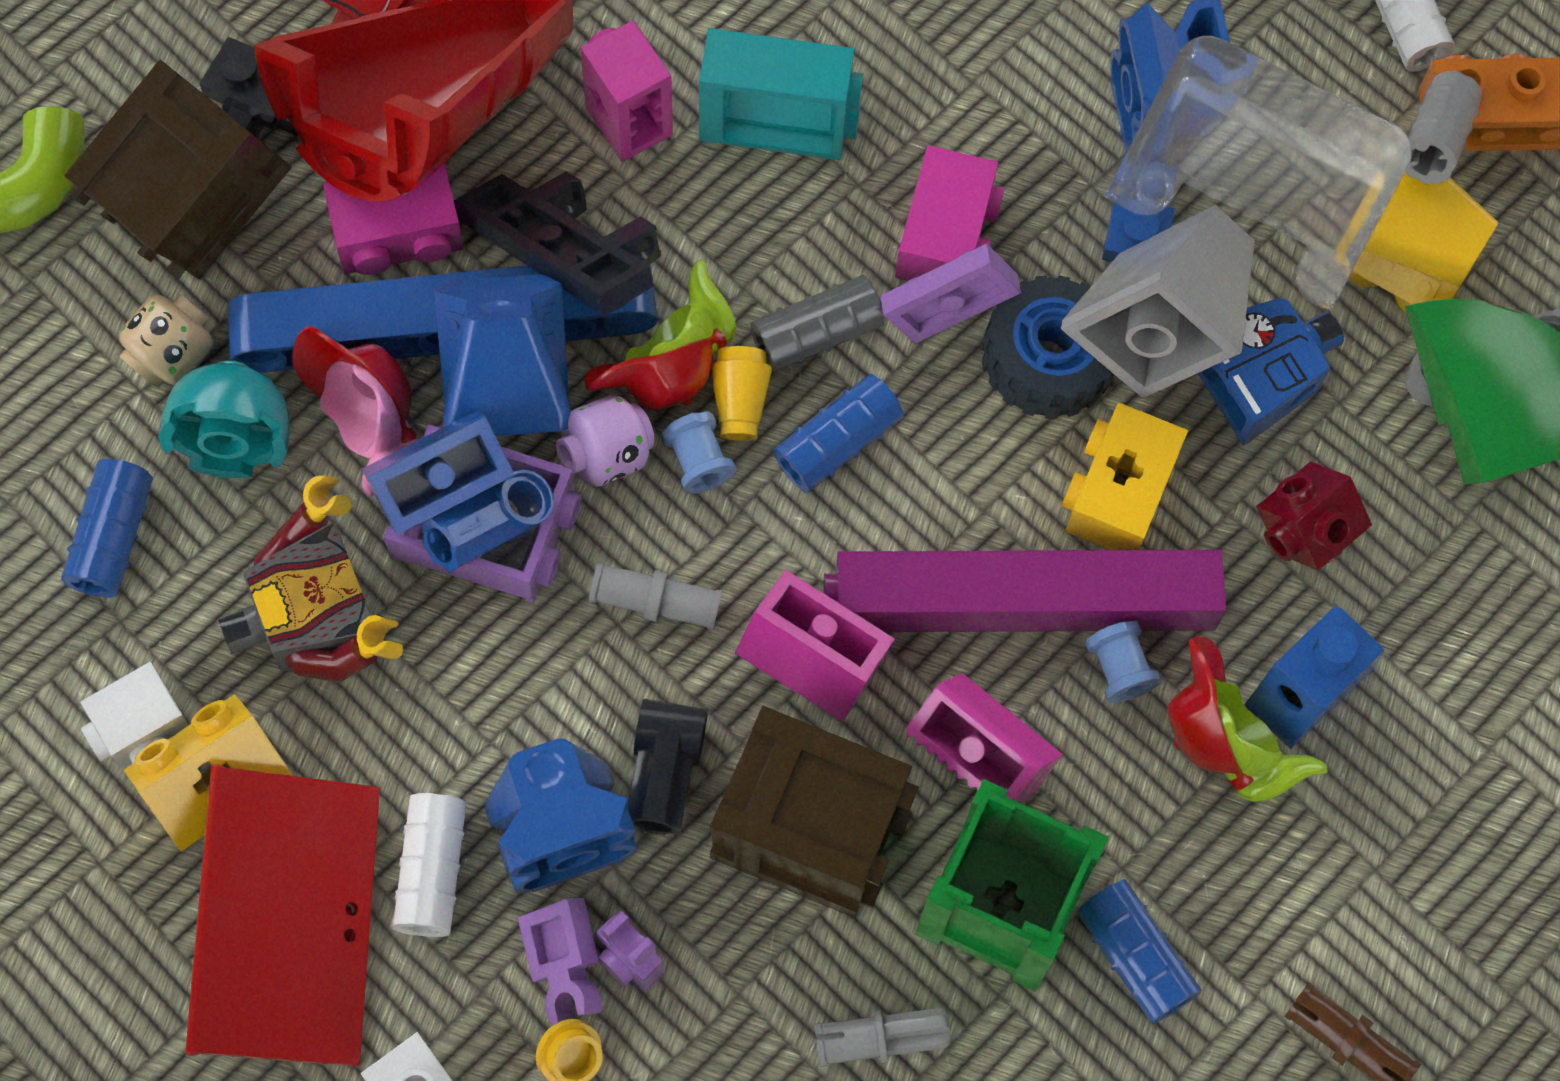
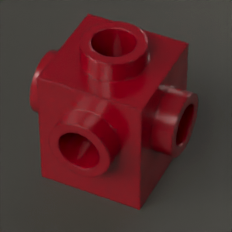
[1256,461,1372,571]

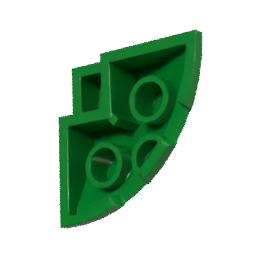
[1405,298,1560,484]

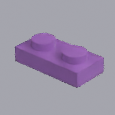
[880,243,1021,344]

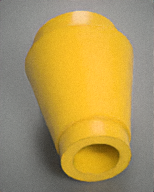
[711,346,772,441]

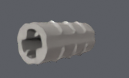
[1400,71,1482,184]

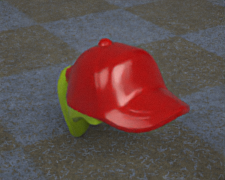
[584,260,736,411]
[1167,637,1328,802]

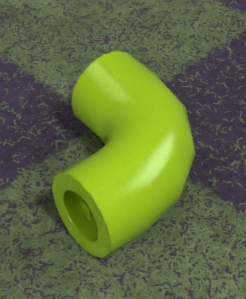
[0,106,84,234]

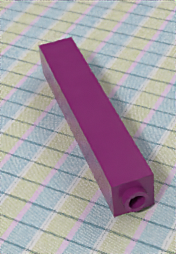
[823,550,1226,632]

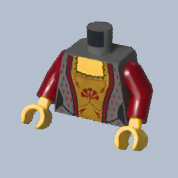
[218,476,403,683]

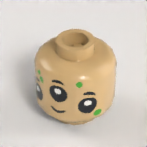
[119,293,214,388]

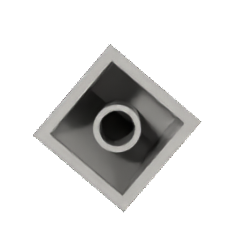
[1061,205,1255,398]

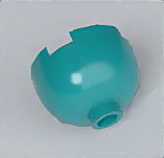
[158,361,290,478]

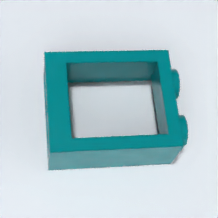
[699,28,864,160]

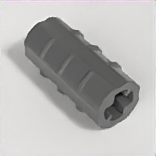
[751,275,885,373]

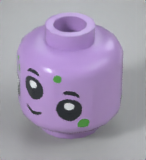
[556,395,654,487]

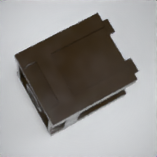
[64,59,292,280]
[710,705,919,918]

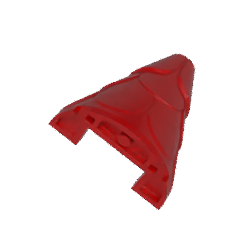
[254,0,573,202]

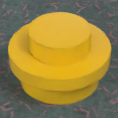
[536,1019,603,1081]

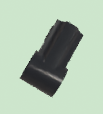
[628,698,708,835]

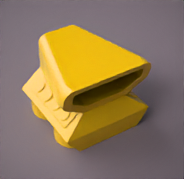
[1333,141,1499,313]

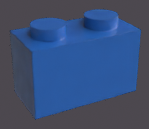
[362,411,515,535]

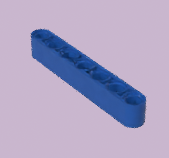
[227,264,658,373]

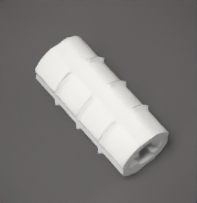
[1375,0,1455,72]
[393,793,466,937]

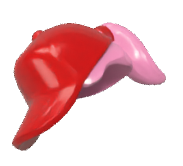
[292,326,418,497]

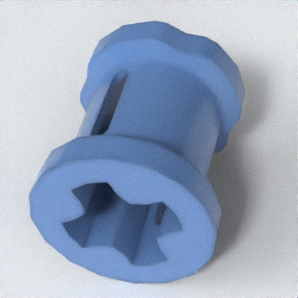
[661,411,736,494]
[1085,621,1162,703]

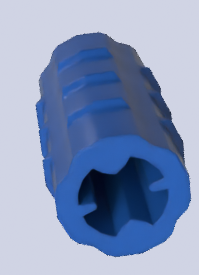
[773,374,904,493]
[61,458,153,598]
[1076,879,1202,1024]

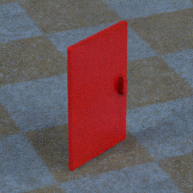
[185,764,380,1067]

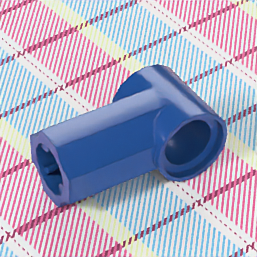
[421,469,553,573]

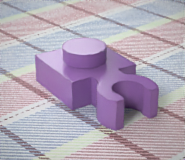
[518,898,602,1025]
[596,911,664,992]

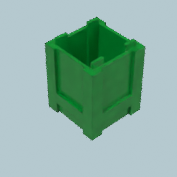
[915,778,1109,992]

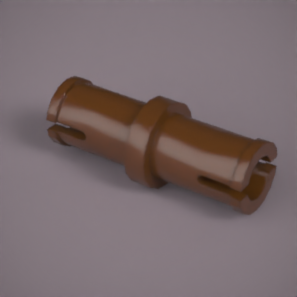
[1284,982,1422,1081]

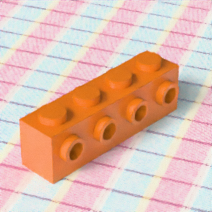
[1418,54,1560,151]

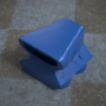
[1110,0,1241,158]
[434,274,571,436]
[485,738,637,893]

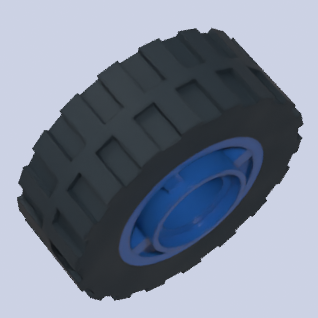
[981,275,1114,419]

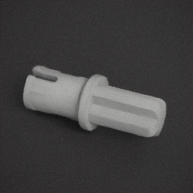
[814,1008,951,1067]

